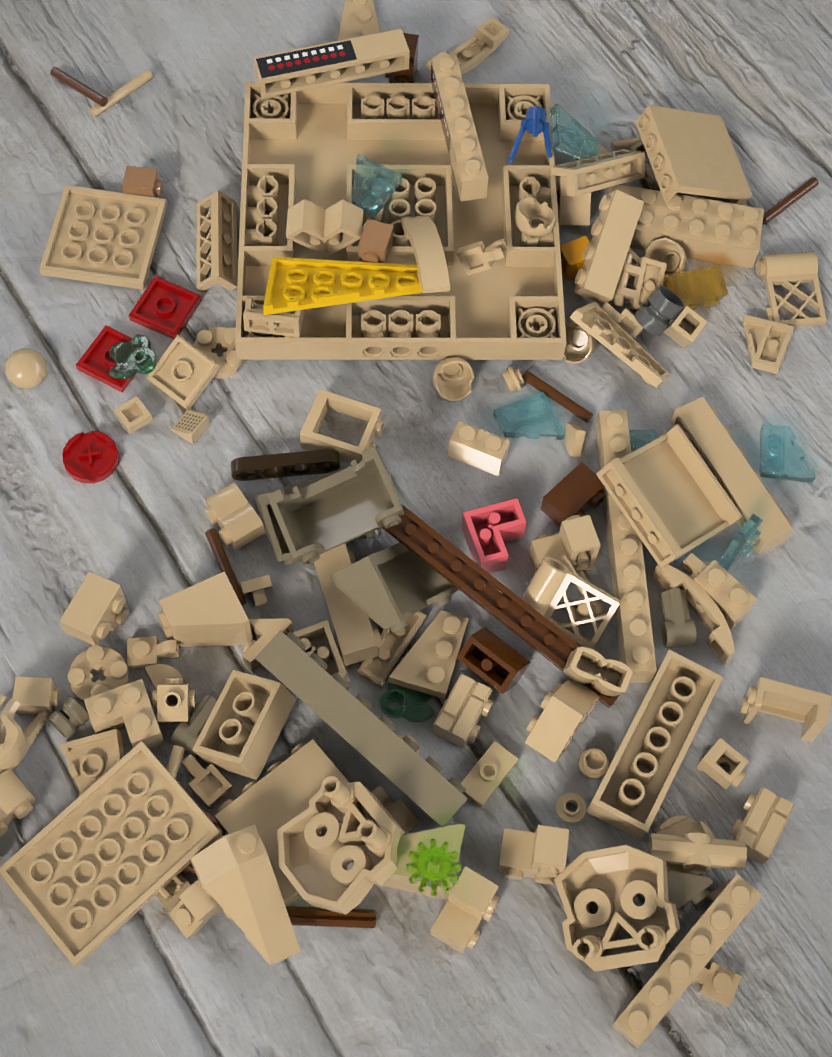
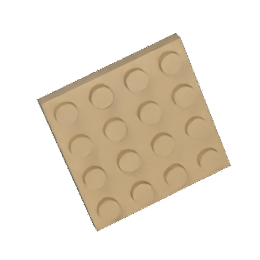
[39,185,167,290]

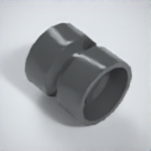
[634,285,685,336]

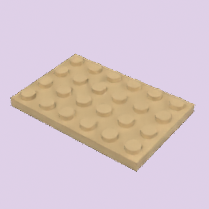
[0,741,222,967]

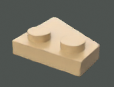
[743,314,794,374]

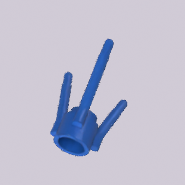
[508,106,552,164]

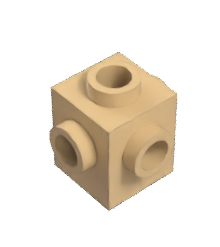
[152,677,196,722]

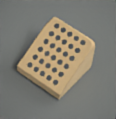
[171,410,210,445]

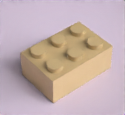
[192,670,297,780]

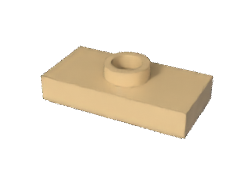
[460,741,519,808]

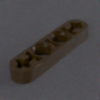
[231,449,340,481]

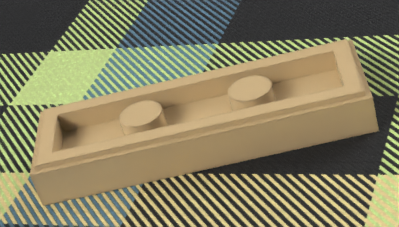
[357,611,427,689]

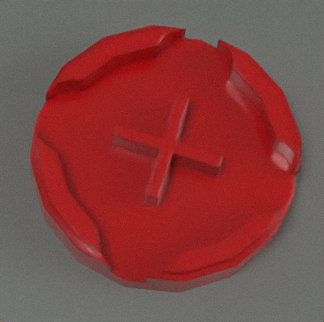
[62,431,119,484]

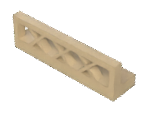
[551,149,645,197]
[197,190,238,292]

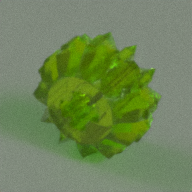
[406,838,462,896]

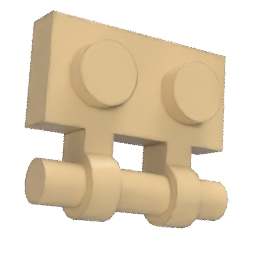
[612,254,667,311]

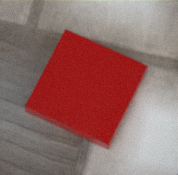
[128,276,202,339]
[76,325,152,393]

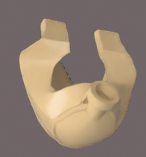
[0,694,48,773]

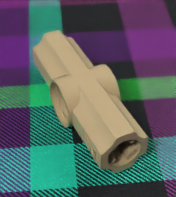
[648,833,747,871]

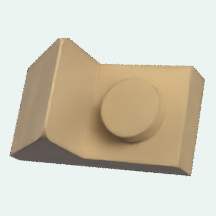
[242,618,293,673]

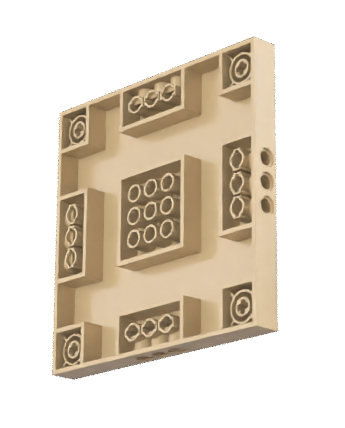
[235,82,566,360]

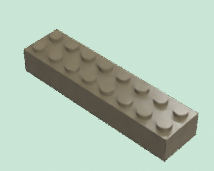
[255,630,468,827]

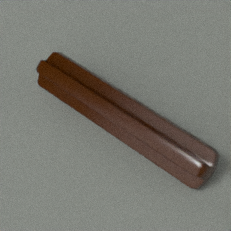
[286,906,377,928]

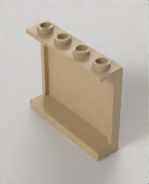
[635,105,752,205]
[596,424,743,569]
[215,739,349,906]

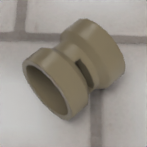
[47,697,90,739]

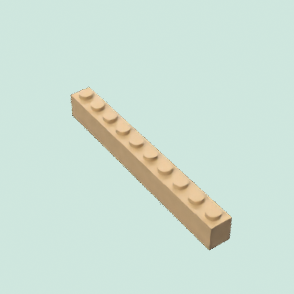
[595,410,657,683]

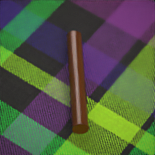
[50,67,108,107]
[763,177,819,225]
[522,370,594,423]
[205,528,246,606]

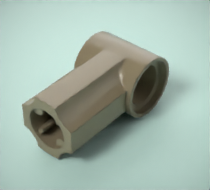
[660,588,696,647]
[170,695,217,759]

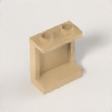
[740,677,832,742]

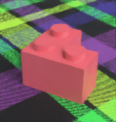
[461,498,526,574]

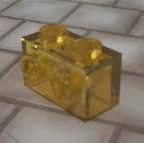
[663,264,728,311]

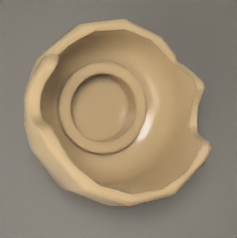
[515,196,556,237]
[644,238,687,280]
[563,322,597,364]
[5,348,47,389]
[433,357,474,401]

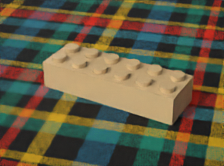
[609,184,764,269]
[587,650,723,842]

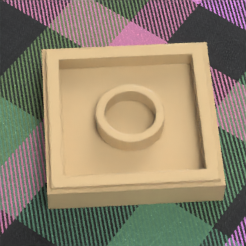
[146,335,221,410]

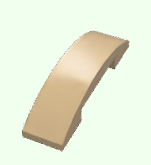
[426,17,510,75]
[401,216,450,294]
[652,564,735,665]

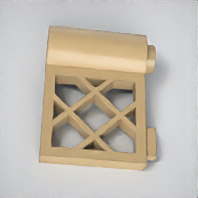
[756,251,827,327]
[521,557,621,649]

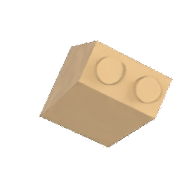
[157,571,253,647]
[381,824,466,901]

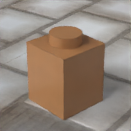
[122,166,163,198]
[358,219,394,263]

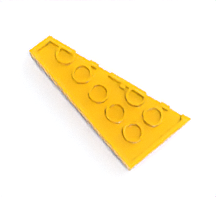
[263,257,423,315]

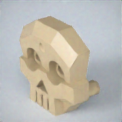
[277,776,405,914]
[554,845,680,972]

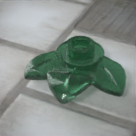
[108,334,157,379]
[380,682,435,722]

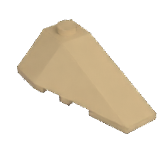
[190,824,301,966]

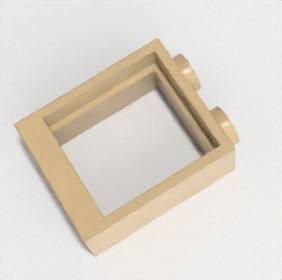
[300,389,385,464]

